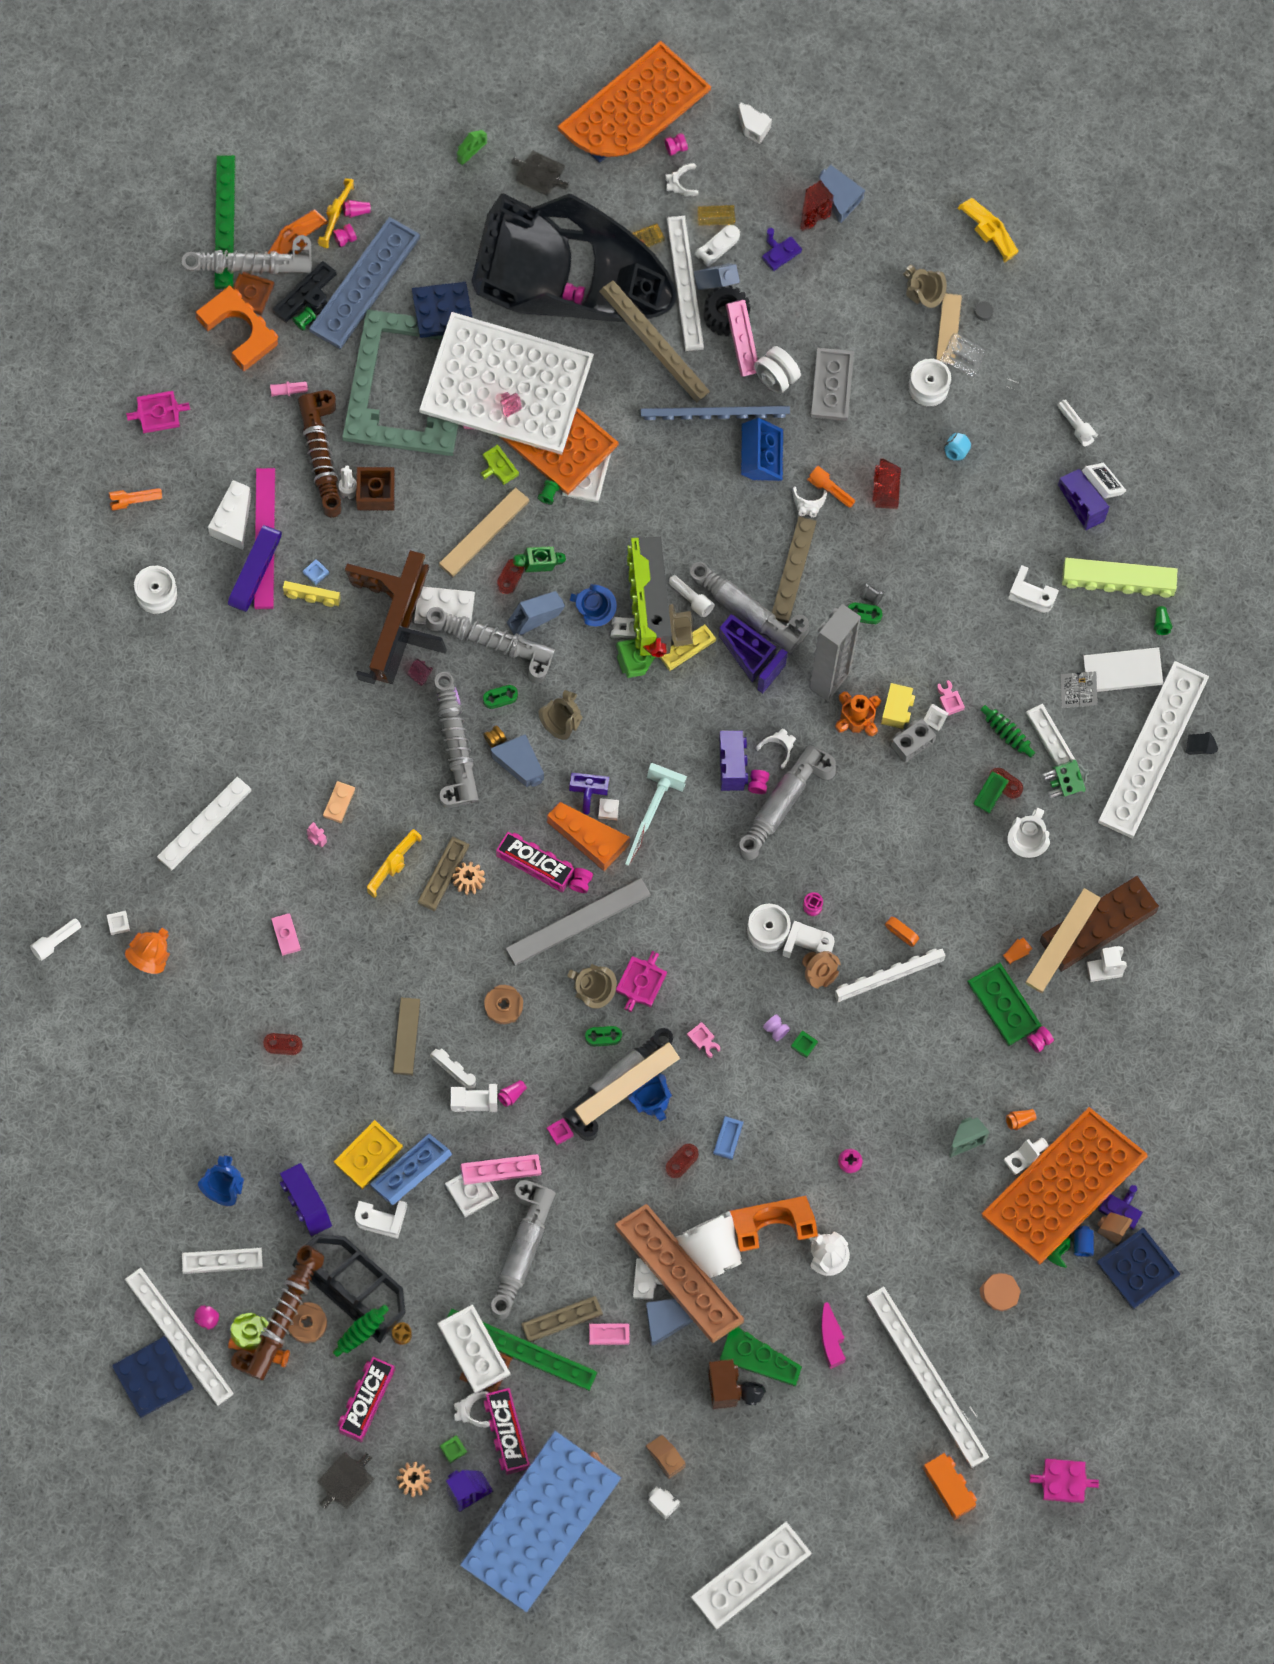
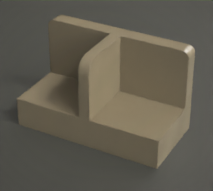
[669,604,693,647]

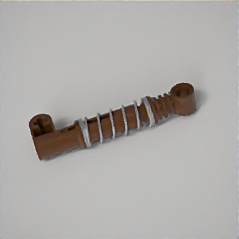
[298,390,342,518]
[231,1245,324,1381]

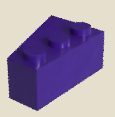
[719,614,776,682]

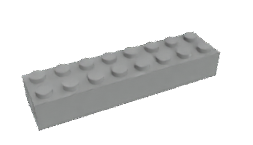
[809,604,861,701]

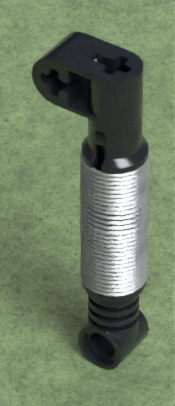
[562,1028,673,1141]

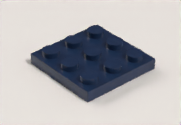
[412,281,473,338]
[1096,1227,1180,1310]
[112,1336,194,1418]

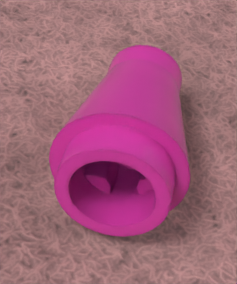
[343,200,371,218]
[497,1080,527,1107]

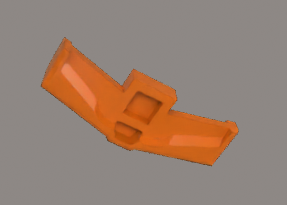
[268,209,328,254]

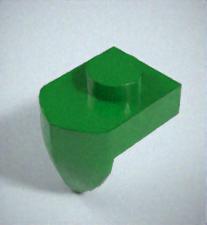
[1047,1237,1071,1268]

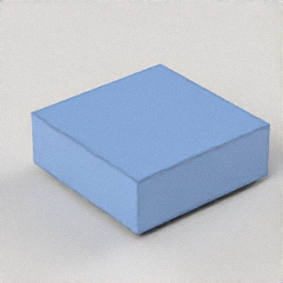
[303,559,329,586]

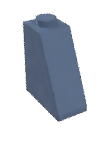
[818,165,865,223]
[694,263,740,290]
[507,591,565,635]
[491,734,544,787]
[646,1299,693,1346]

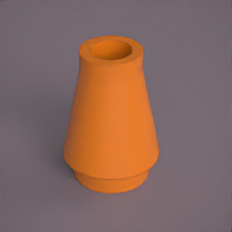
[1003,937,1032,964]
[1006,1109,1036,1130]

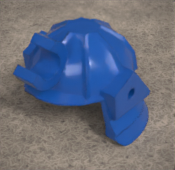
[570,584,617,626]
[627,1073,672,1122]
[198,1155,244,1206]

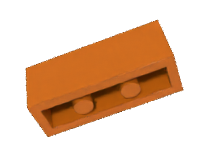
[922,1453,977,1520]

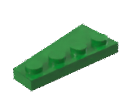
[720,1327,802,1387]

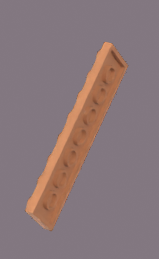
[615,1204,744,1343]

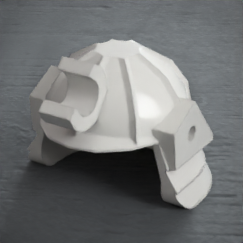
[1008,808,1050,858]
[808,1231,850,1276]

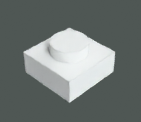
[924,704,949,731]
[598,798,619,820]
[107,911,130,935]

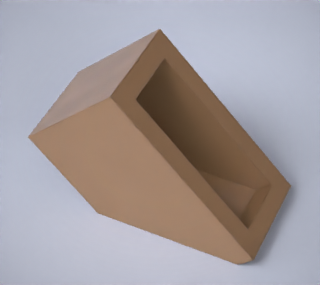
[1097,1212,1133,1245]
[645,1435,686,1479]

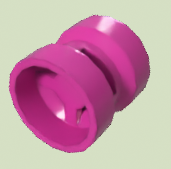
[664,133,688,156]
[332,224,357,248]
[562,283,585,305]
[748,770,770,795]
[569,868,593,893]
[803,892,823,916]
[1027,1026,1054,1053]

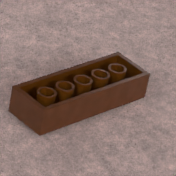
[1040,876,1159,972]

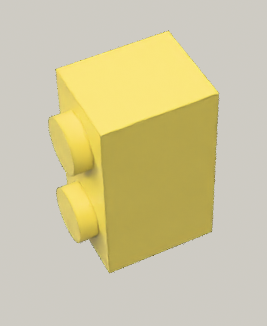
[881,683,915,729]

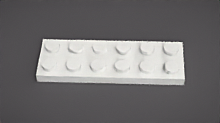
[691,1522,812,1630]

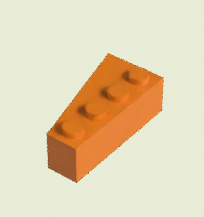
[547,802,630,871]

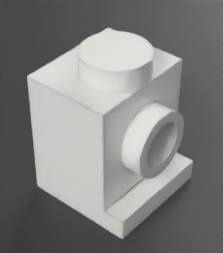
[648,1487,680,1520]

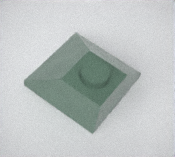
[948,1117,989,1158]

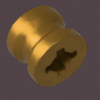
[483,725,507,748]
[392,1322,412,1345]

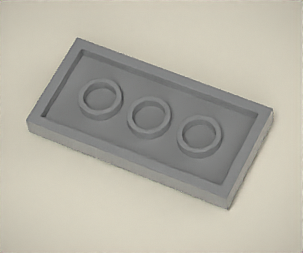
[811,348,854,421]

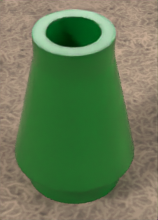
[1154,606,1172,635]

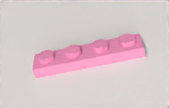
[726,300,758,377]
[460,1154,542,1185]

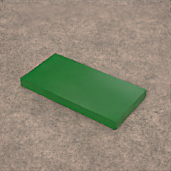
[967,962,1042,1046]

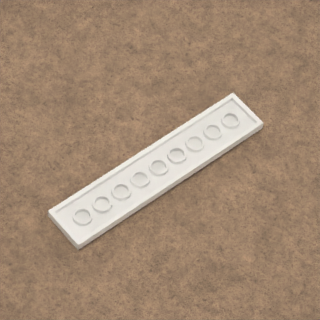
[1098,661,1209,839]

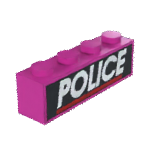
[496,832,574,893]
[337,1357,395,1443]
[483,1388,530,1475]

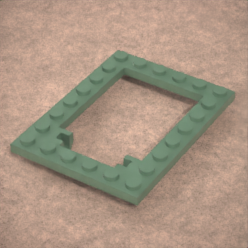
[342,310,459,456]

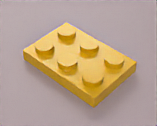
[334,1120,403,1190]

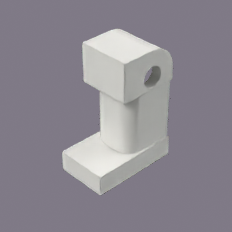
[1008,565,1059,613]
[782,921,835,958]
[1086,946,1127,982]
[451,1084,497,1112]
[355,1201,407,1239]

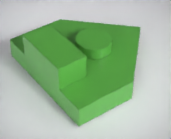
[457,130,487,165]
[616,639,655,678]

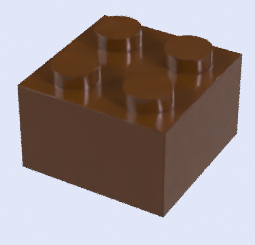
[356,467,395,511]
[708,1359,741,1409]

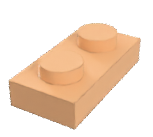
[323,781,355,823]

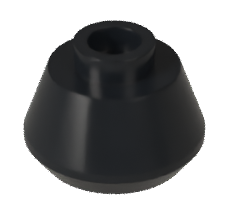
[740,1381,766,1406]

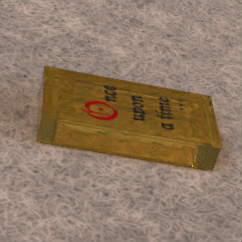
[632,223,665,247]

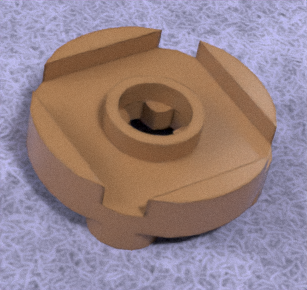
[484,985,523,1024]
[288,1302,327,1343]

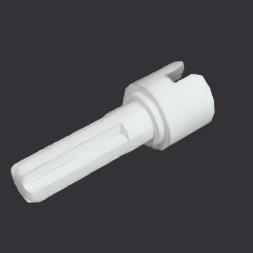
[1058,400,1098,446]
[339,466,357,499]
[668,575,715,617]
[30,918,81,961]

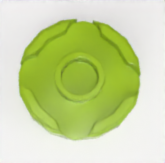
[230,1313,268,1350]

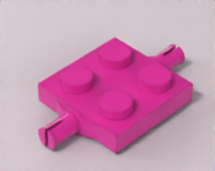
[126,391,190,433]
[616,951,667,1012]
[1030,1459,1099,1503]

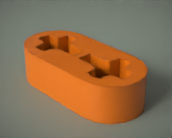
[885,916,920,947]

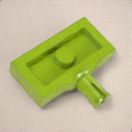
[480,445,519,485]

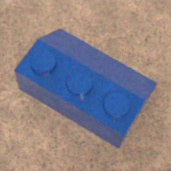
[741,417,783,481]

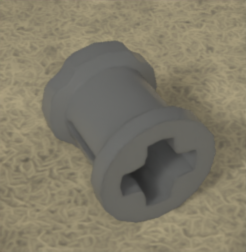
[860,583,884,606]

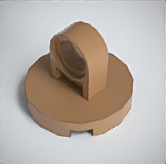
[802,951,840,989]

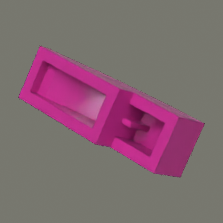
[821,1302,846,1369]

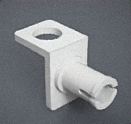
[1004,1138,1048,1175]

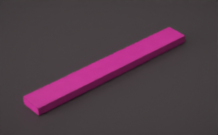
[254,468,275,609]

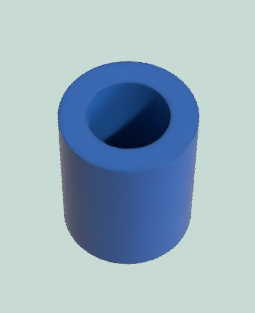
[1074,1226,1094,1257]

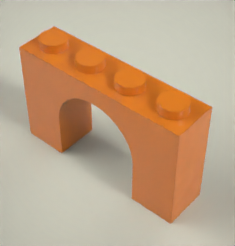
[196,286,278,372]
[730,1196,818,1252]

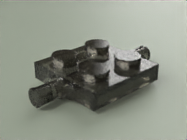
[511,150,569,196]
[317,1452,374,1510]

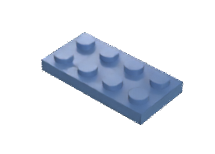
[370,1134,452,1205]

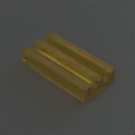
[698,205,735,225]

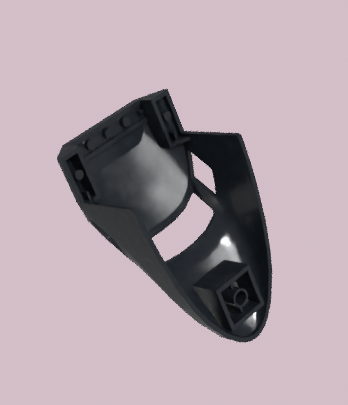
[471,193,676,322]

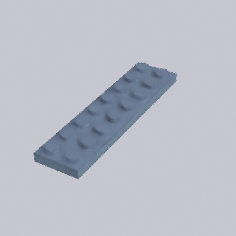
[309,217,420,349]
[640,406,790,420]

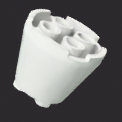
[676,1211,742,1278]

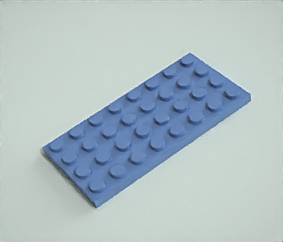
[460,1430,621,1612]

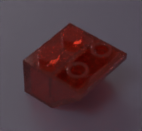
[800,180,834,231]
[872,458,901,509]

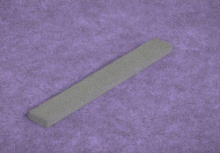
[506,878,651,966]

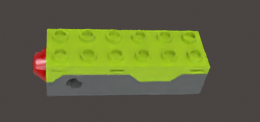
[627,536,672,657]

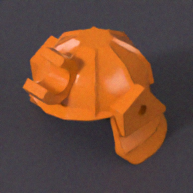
[125,928,170,974]

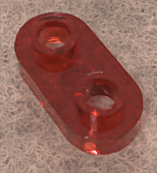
[497,558,524,594]
[989,768,1023,799]
[263,1033,303,1055]
[666,1144,699,1179]

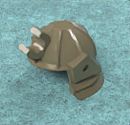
[903,265,947,308]
[538,690,583,740]
[567,964,617,1009]

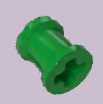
[292,307,317,331]
[538,480,560,505]

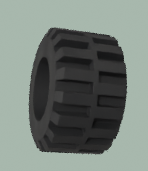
[704,285,750,337]

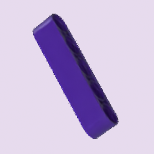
[228,525,282,612]

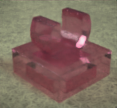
[500,392,522,418]
[407,659,433,686]

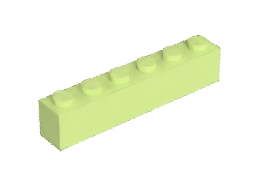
[1062,558,1178,598]

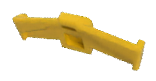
[318,178,354,248]
[957,198,1018,262]
[367,829,422,898]

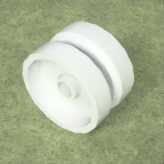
[754,346,801,394]
[909,359,951,406]
[134,566,177,614]
[747,903,791,952]

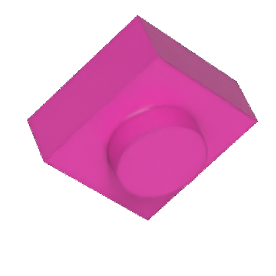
[547,1118,574,1146]

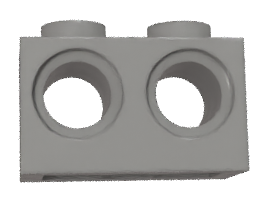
[891,718,936,763]

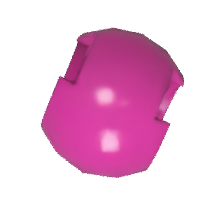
[838,1149,863,1174]
[194,1305,219,1330]

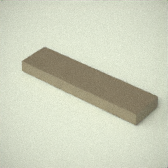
[418,836,470,911]
[393,997,420,1076]
[521,1296,603,1342]

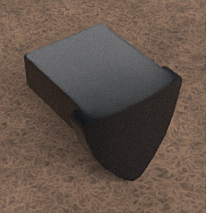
[1186,732,1218,755]

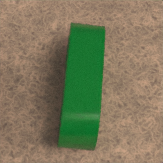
[848,603,883,624]
[483,685,518,709]
[585,1026,622,1047]

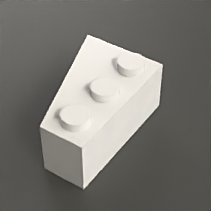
[208,480,251,550]

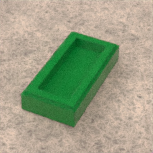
[973,771,1009,813]

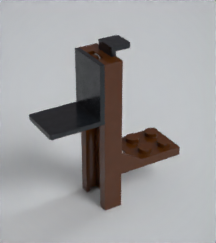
[345,550,447,685]

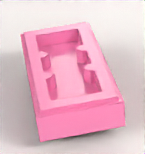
[271,913,301,956]
[589,1324,629,1345]

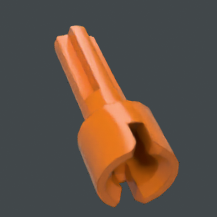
[807,465,855,508]
[109,488,162,511]

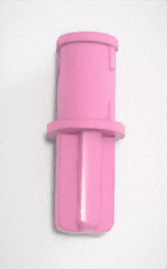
[270,381,308,397]

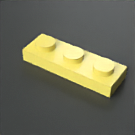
[283,581,341,607]
[659,625,716,671]

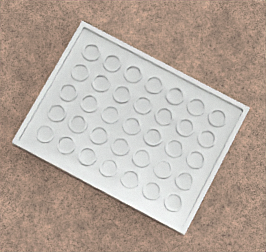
[419,312,594,455]

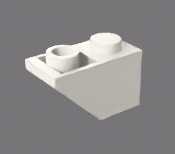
[738,103,772,144]

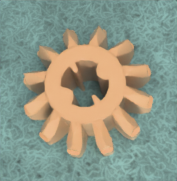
[453,862,485,895]
[397,1462,431,1497]

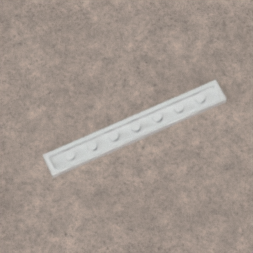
[667,216,704,351]
[125,1268,234,1406]

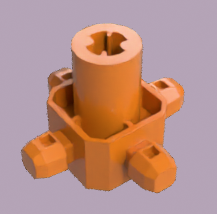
[835,691,881,737]

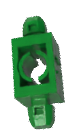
[513,546,566,572]

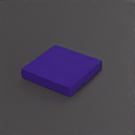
[757,649,788,694]

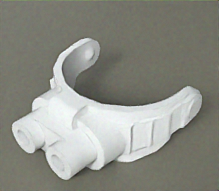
[666,163,698,196]
[792,487,827,517]
[756,728,796,769]
[454,1391,490,1428]

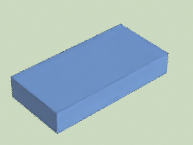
[713,1116,743,1160]

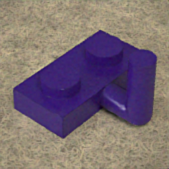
[762,228,802,271]
[569,773,609,815]
[1099,1185,1143,1230]

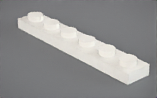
[157,777,251,871]
[835,949,945,1002]

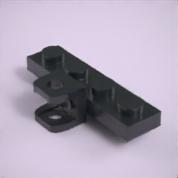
[272,261,337,323]

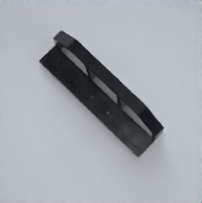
[292,1234,405,1343]

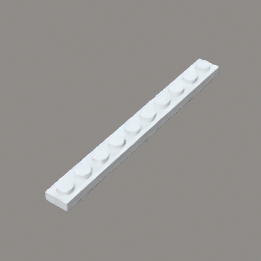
[867,1287,989,1468]

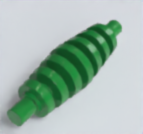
[980,705,1036,758]
[333,1305,389,1357]

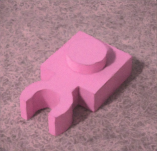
[937,680,965,716]
[307,822,327,848]
[687,1022,720,1058]

